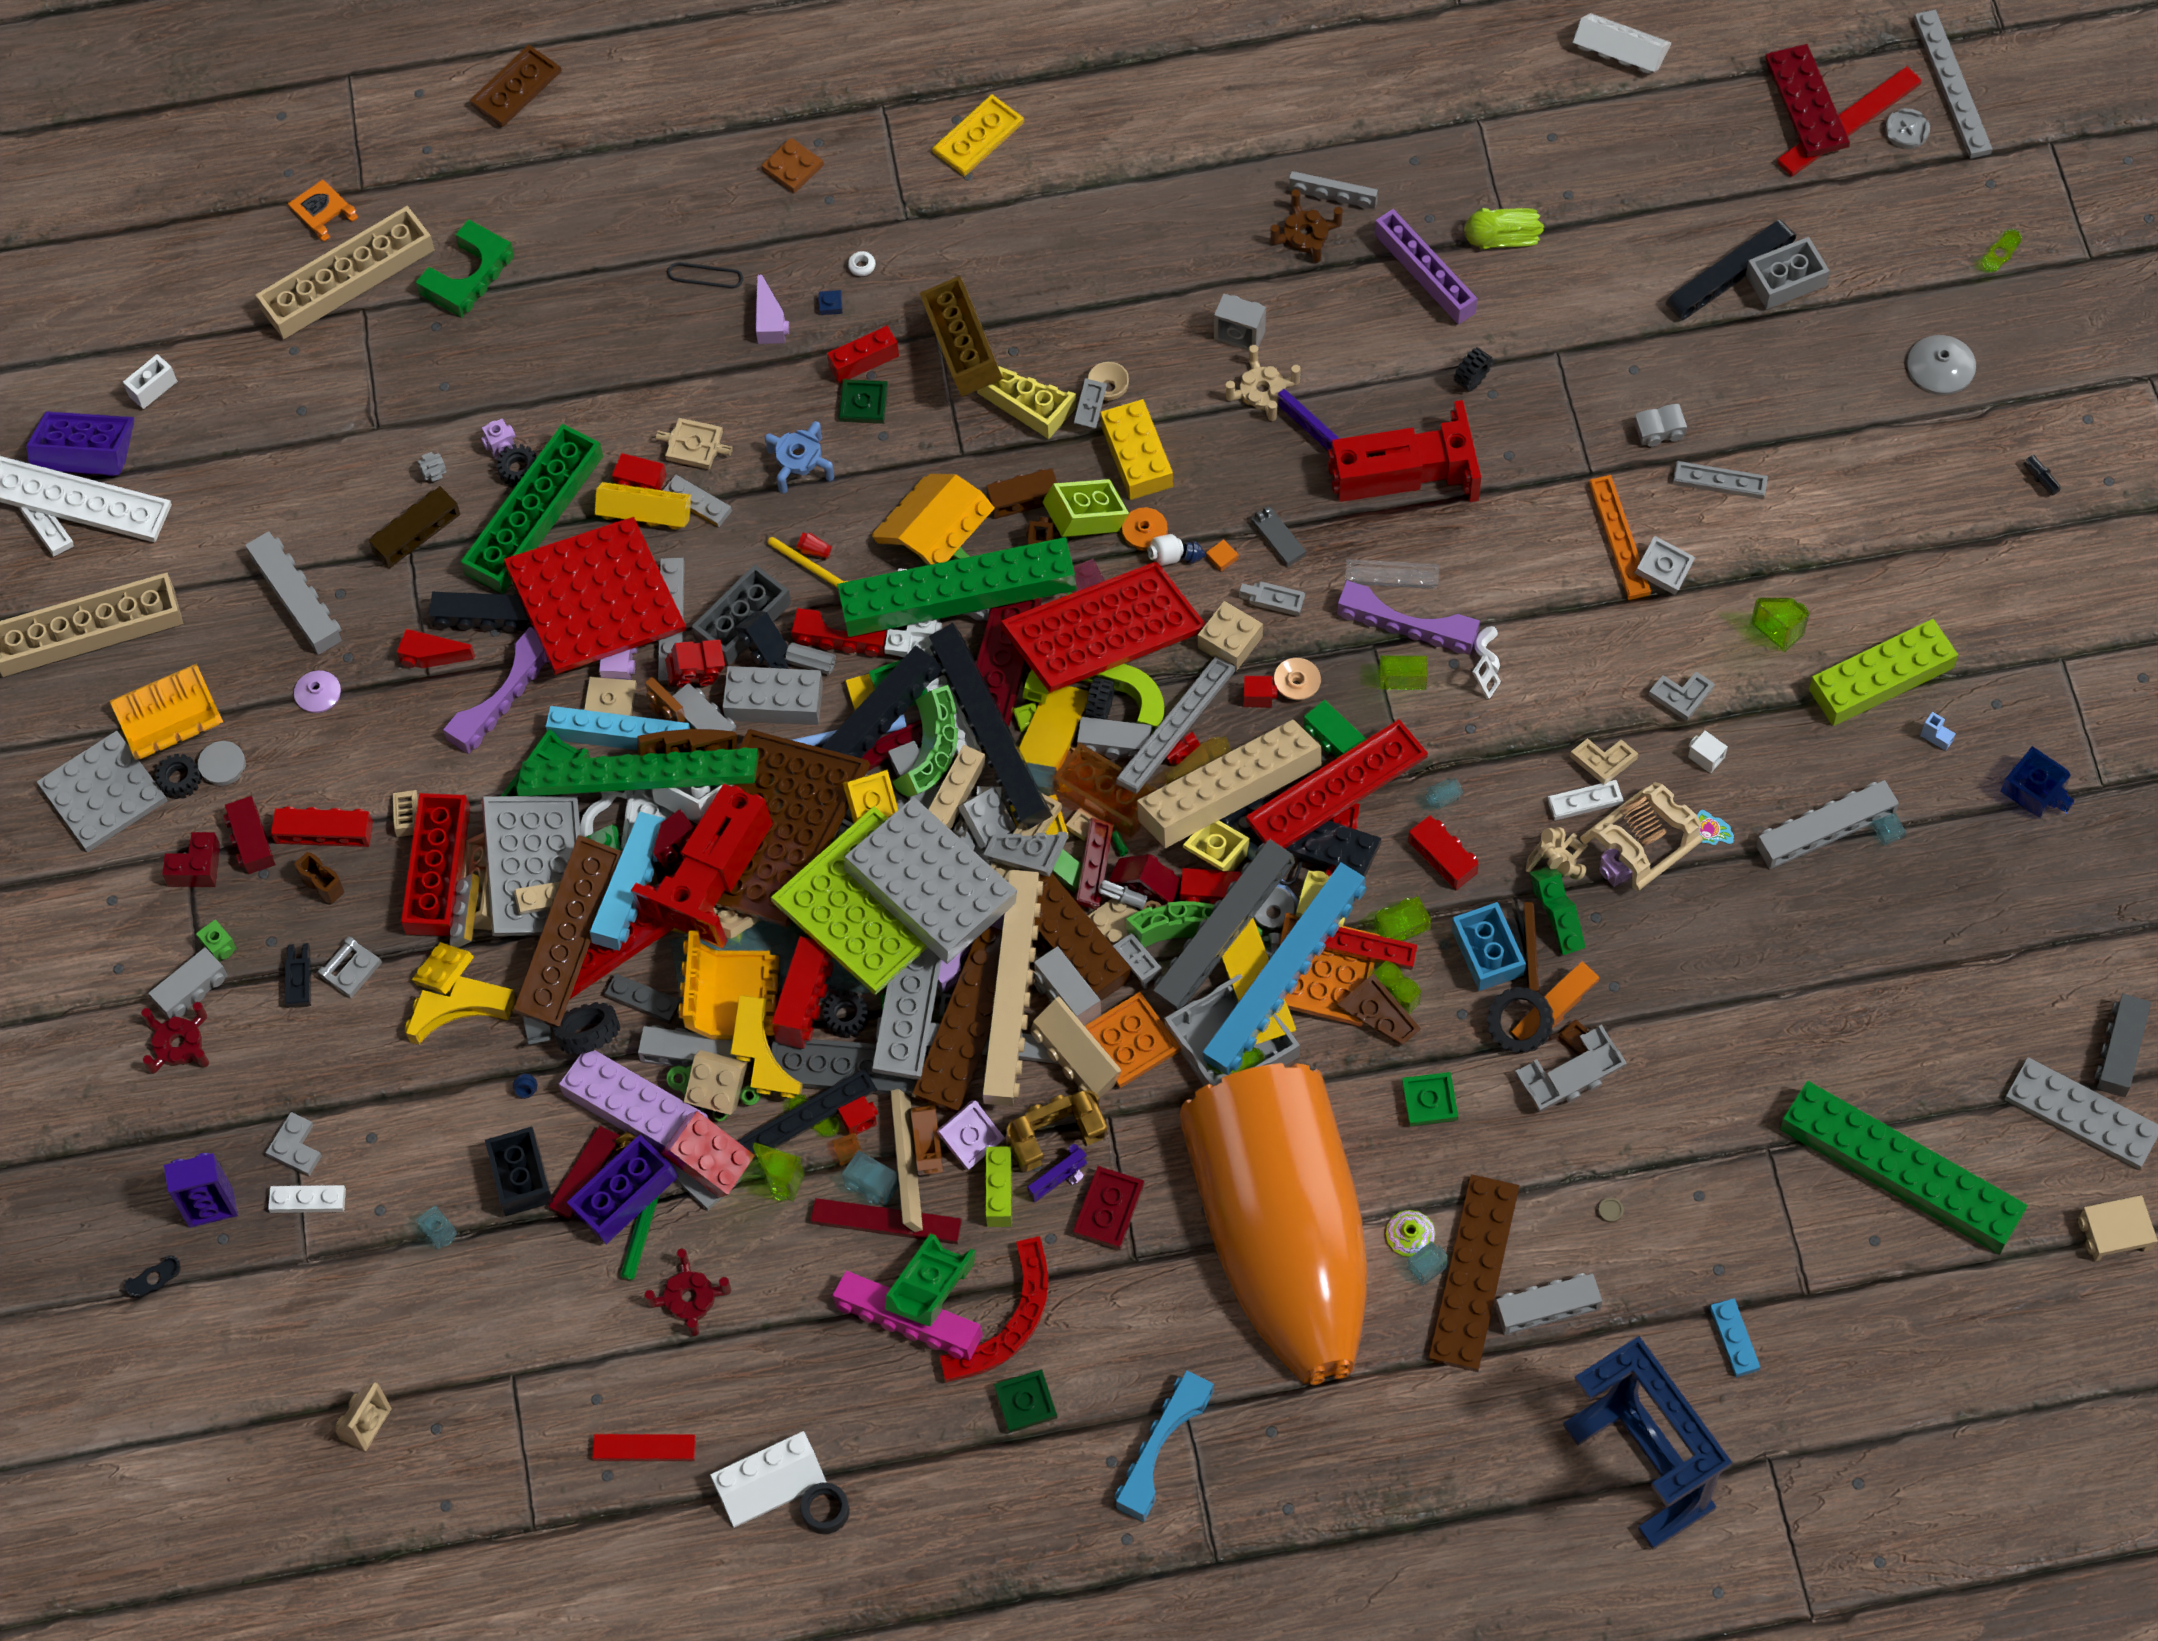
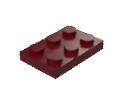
[1073,1166,1145,1250]

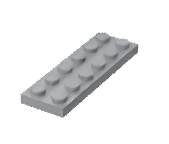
[872,947,942,1080]
[2005,1057,2158,1170]

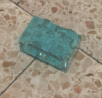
[842,1150,899,1207]

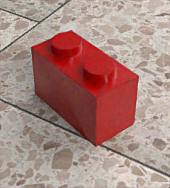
[612,453,667,490]

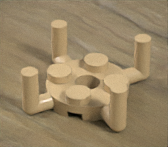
[1226,345,1300,421]

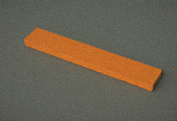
[1588,475,1651,600]

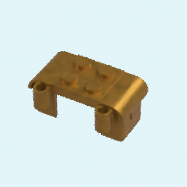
[1005,1090,1108,1172]

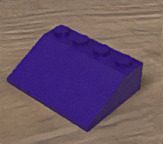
[27,412,135,476]

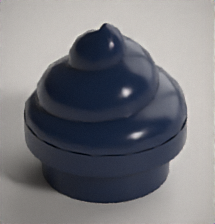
[1181,541,1206,564]
[513,1073,538,1098]

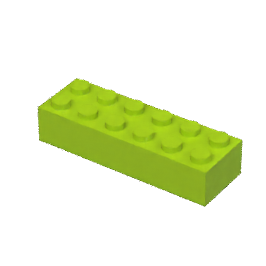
[1809,619,1958,726]

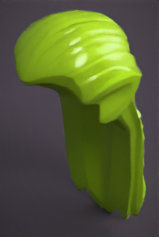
[1464,208,1544,249]

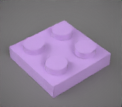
[936,1100,1005,1170]

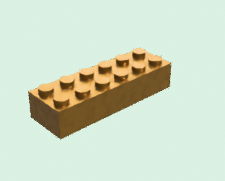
[919,275,1003,397]

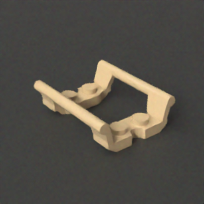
[1580,782,1703,891]

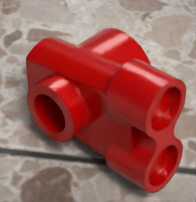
[1167,731,1203,765]

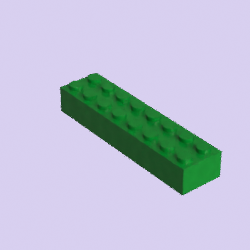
[461,424,604,595]

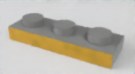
[663,475,732,528]
[450,874,480,948]

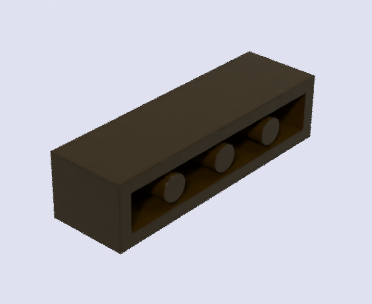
[368,486,461,569]

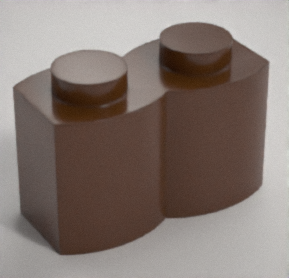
[295,852,345,904]

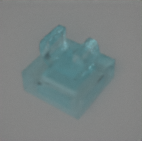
[1873,813,1907,845]

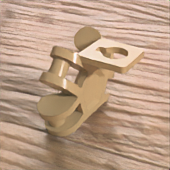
[1526,827,1588,880]

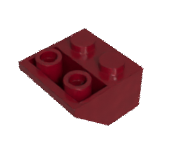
[653,809,695,875]

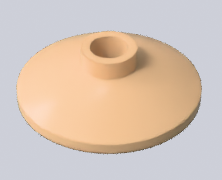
[1274,658,1321,700]

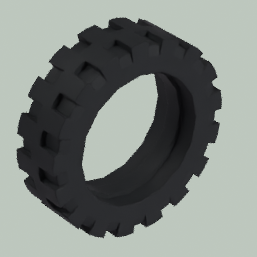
[1487,987,1554,1053]
[553,1002,620,1054]

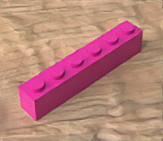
[833,1271,983,1361]

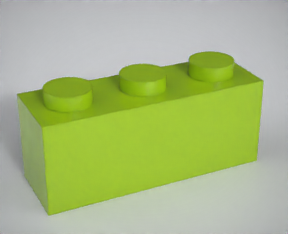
[986,1146,1012,1227]

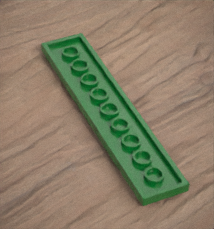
[517,748,759,796]

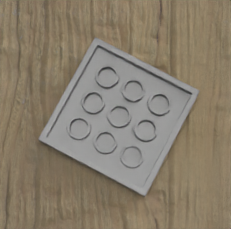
[37,731,168,853]

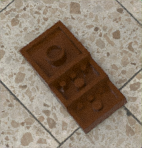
[637,729,737,756]

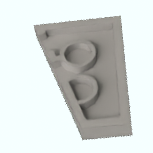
[983,832,1068,877]

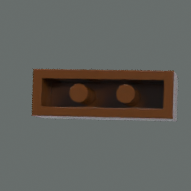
[986,468,1057,519]

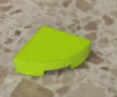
[1013,702,1036,732]

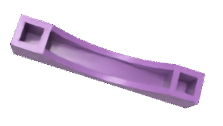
[1337,581,1480,655]
[443,627,549,754]

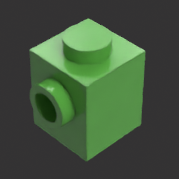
[196,919,237,962]

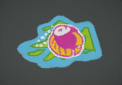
[1697,810,1734,845]

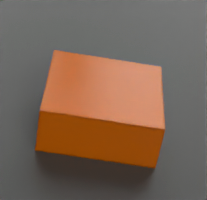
[1206,539,1239,572]

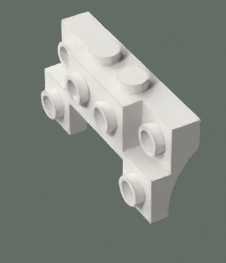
[885,569,942,657]

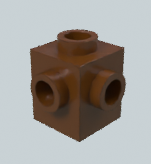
[1027,517,1061,544]

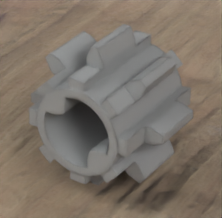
[418,452,447,482]

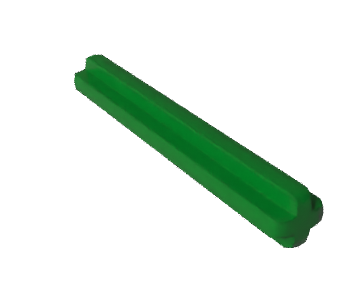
[621,1196,659,1281]

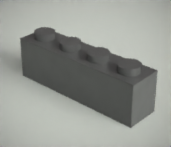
[2094,993,2151,1097]

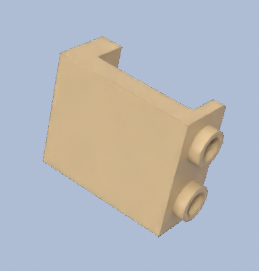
[2078,1195,2158,1261]

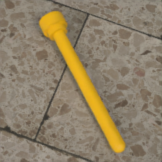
[767,537,848,588]

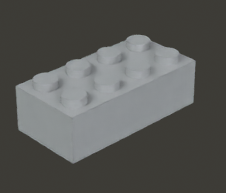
[723,666,823,725]

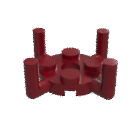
[141,1002,209,1074]
[644,1248,731,1337]

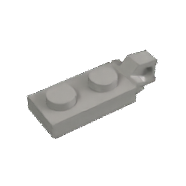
[1239,581,1305,616]

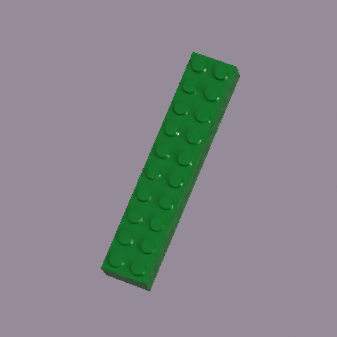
[837,537,1077,637]
[1780,1080,2028,1255]

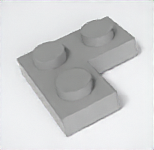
[1648,672,1715,721]
[266,1112,322,1176]

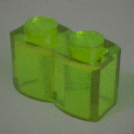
[1374,961,1421,1014]

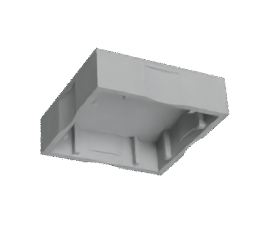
[1164,974,1300,1086]

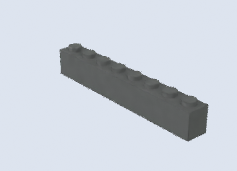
[1153,839,1295,1011]

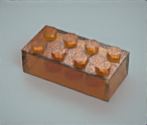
[1053,743,1158,838]

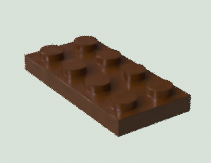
[470,45,562,128]

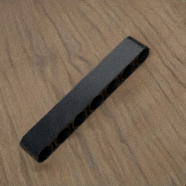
[1666,219,1797,320]

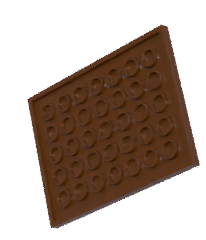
[715,729,870,927]

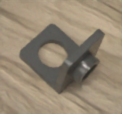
[523,1016,552,1045]

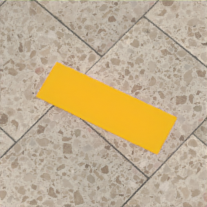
[1222,918,1296,1045]

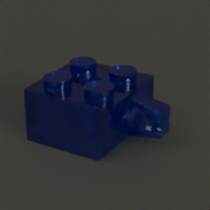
[2000,746,2075,818]

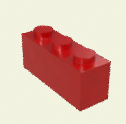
[827,325,899,384]
[1408,815,1479,891]
[1180,868,1242,905]

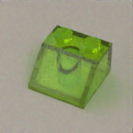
[1751,598,1810,652]
[753,1142,805,1202]

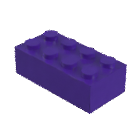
[567,1135,679,1244]
[164,1153,238,1228]

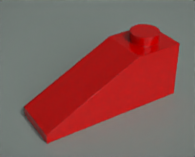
[397,629,475,669]

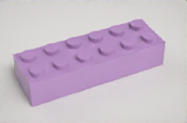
[559,1049,708,1152]

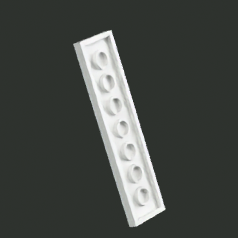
[0,456,172,542]

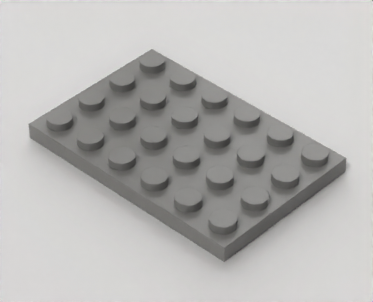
[482,796,581,936]

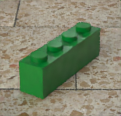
[1304,699,1367,759]

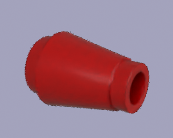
[796,532,832,559]

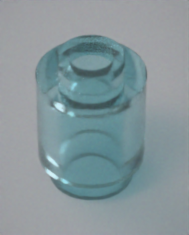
[1426,778,1463,809]

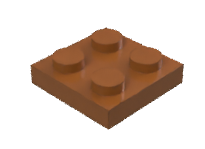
[761,138,824,194]
[645,677,687,723]

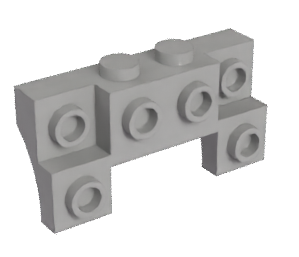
[1515,1024,1627,1113]

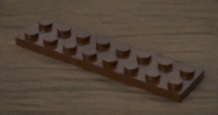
[512,835,623,1027]
[912,926,1003,1113]
[1429,1174,1520,1372]

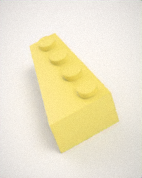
[977,366,1076,439]

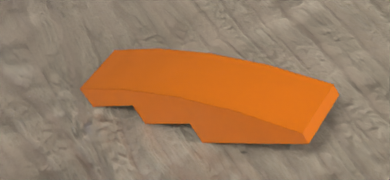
[1511,961,1600,1041]

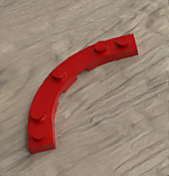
[940,1236,1049,1383]

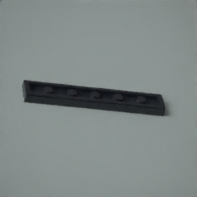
[737,1068,878,1163]

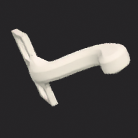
[1472,626,1501,699]
[580,790,629,837]

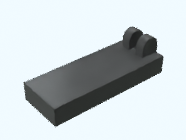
[1252,506,1306,567]

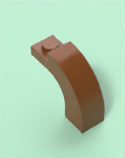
[911,1105,943,1175]

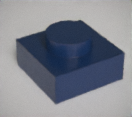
[819,290,843,315]

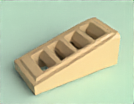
[393,790,418,837]

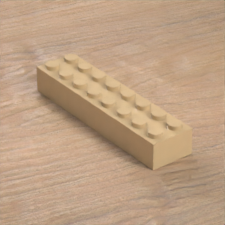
[256,206,435,340]
[0,573,183,677]
[1137,720,1321,848]

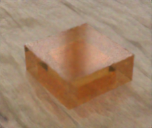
[832,1133,864,1166]

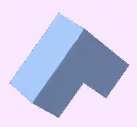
[1920,712,1956,751]

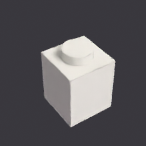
[1688,731,1728,773]

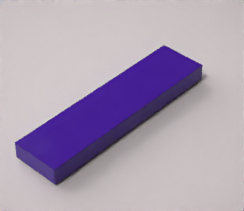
[1278,389,1340,451]

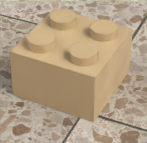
[1198,601,1263,671]
[684,1050,748,1115]

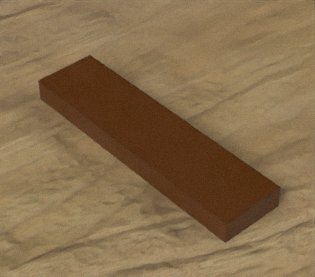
[1522,902,1539,993]

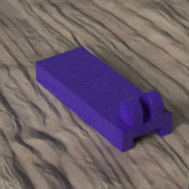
[1028,1144,1087,1203]

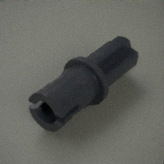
[2023,455,2061,496]

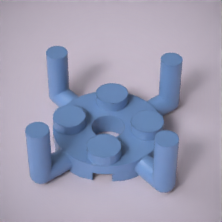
[765,421,834,493]

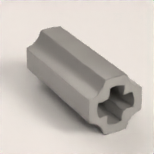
[785,643,836,675]

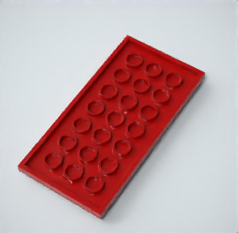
[1000,561,1206,693]

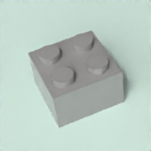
[1214,294,1266,350]

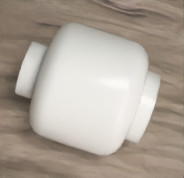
[1148,534,1184,566]

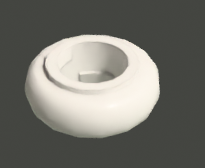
[848,251,875,277]

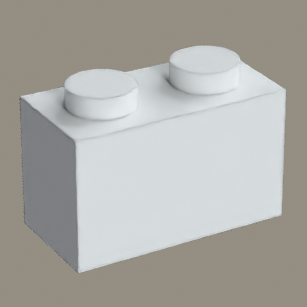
[123,354,177,409]

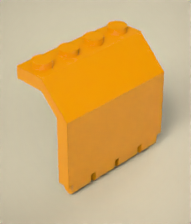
[872,473,995,565]
[110,664,223,760]
[679,931,780,1040]

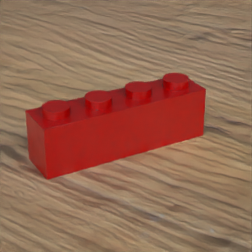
[271,806,373,847]

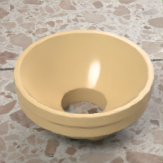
[1088,362,1129,401]

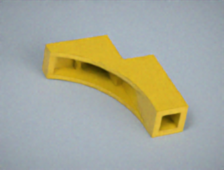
[405,976,516,1045]
[731,995,803,1098]

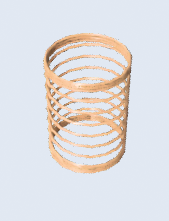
[1620,796,1666,847]

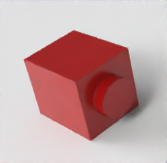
[1244,676,1277,708]

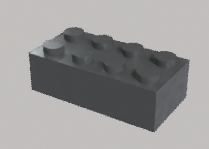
[692,564,791,666]

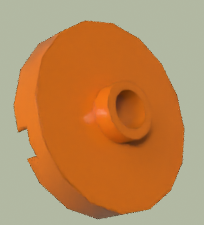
[1122,507,1168,551]

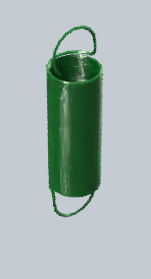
[1112,826,1129,857]

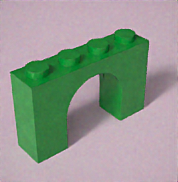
[416,219,514,318]

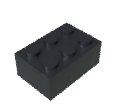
[485,1126,553,1216]

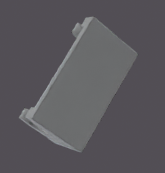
[1074,378,1107,428]
[1113,933,1162,988]

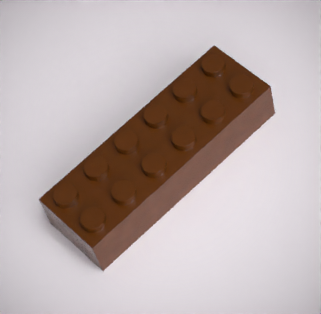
[1034,872,1132,1001]

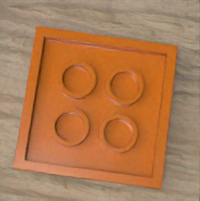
[1085,992,1181,1089]

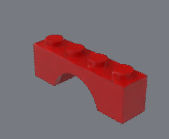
[792,608,888,657]

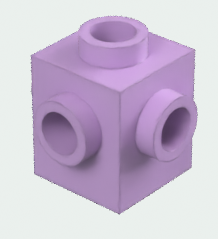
[481,419,516,459]
[1599,849,1633,887]

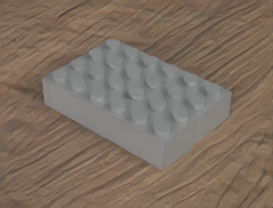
[844,797,1017,964]

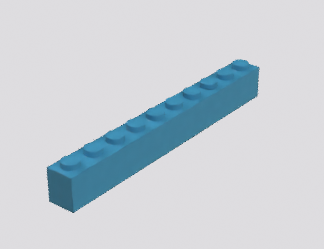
[1203,863,1367,1075]

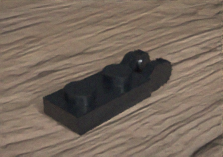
[285,943,311,1008]

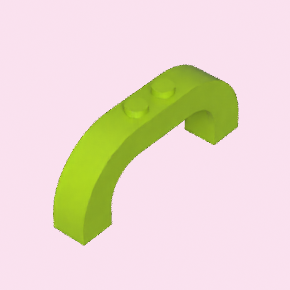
[1022,663,1164,734]

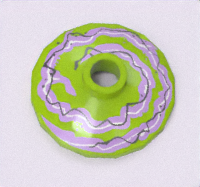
[1386,1210,1435,1258]

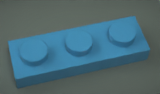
[1710,1298,1761,1378]

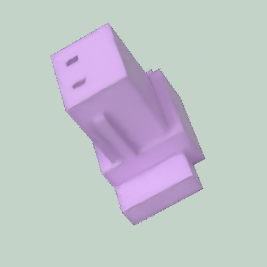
[1068,1170,1083,1185]

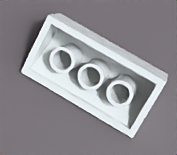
[1573,14,1671,74]
[710,1431,827,1528]

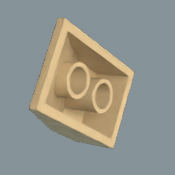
[335,1382,392,1452]

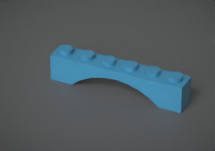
[1114,1371,1214,1522]

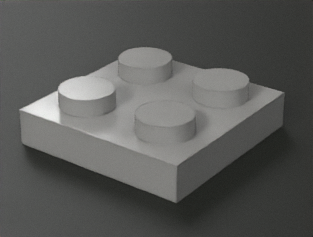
[1635,536,1695,595]
[958,787,1016,849]

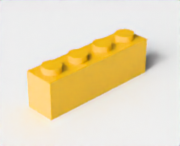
[595,482,691,529]

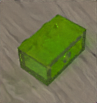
[1379,655,1428,690]
[1374,896,1432,941]

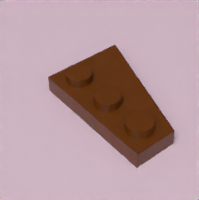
[1336,973,1421,1046]

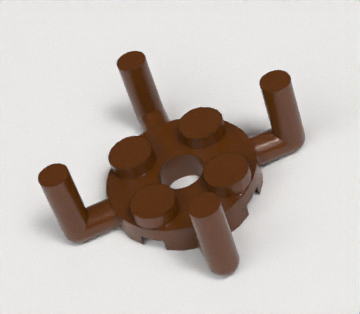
[1270,189,1343,263]

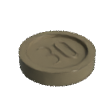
[1598,1198,1624,1223]

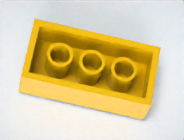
[1100,399,1173,500]

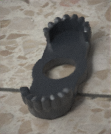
[124,1255,181,1298]

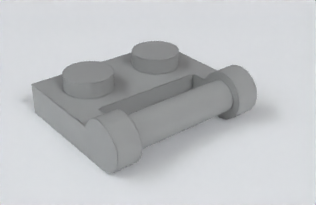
[317,936,382,998]

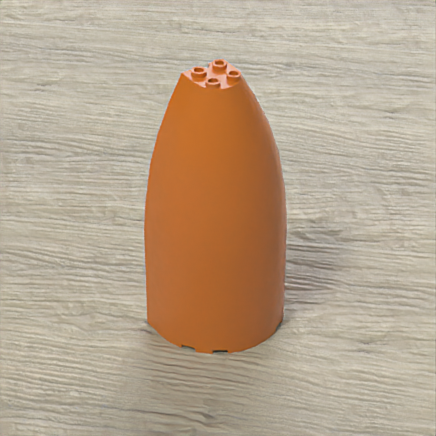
[1180,1063,1367,1385]

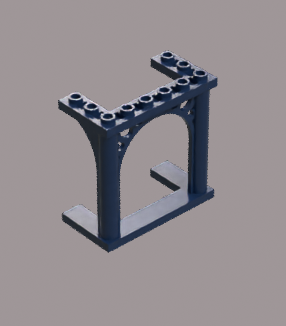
[1563,1336,1733,1550]

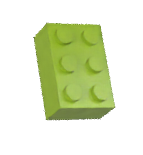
[1043,479,1129,537]

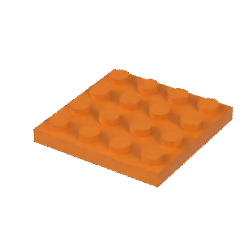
[1278,912,1380,1026]

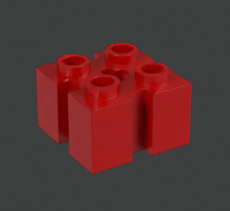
[665,640,725,688]

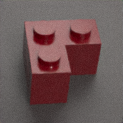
[162,832,221,887]
[1109,854,1182,905]

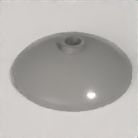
[1907,335,1976,395]

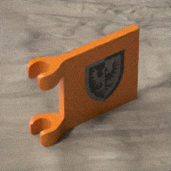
[288,179,358,242]

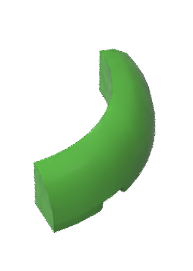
[893,685,958,797]
[1126,901,1262,948]

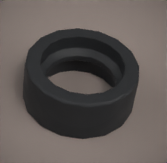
[800,1482,850,1534]

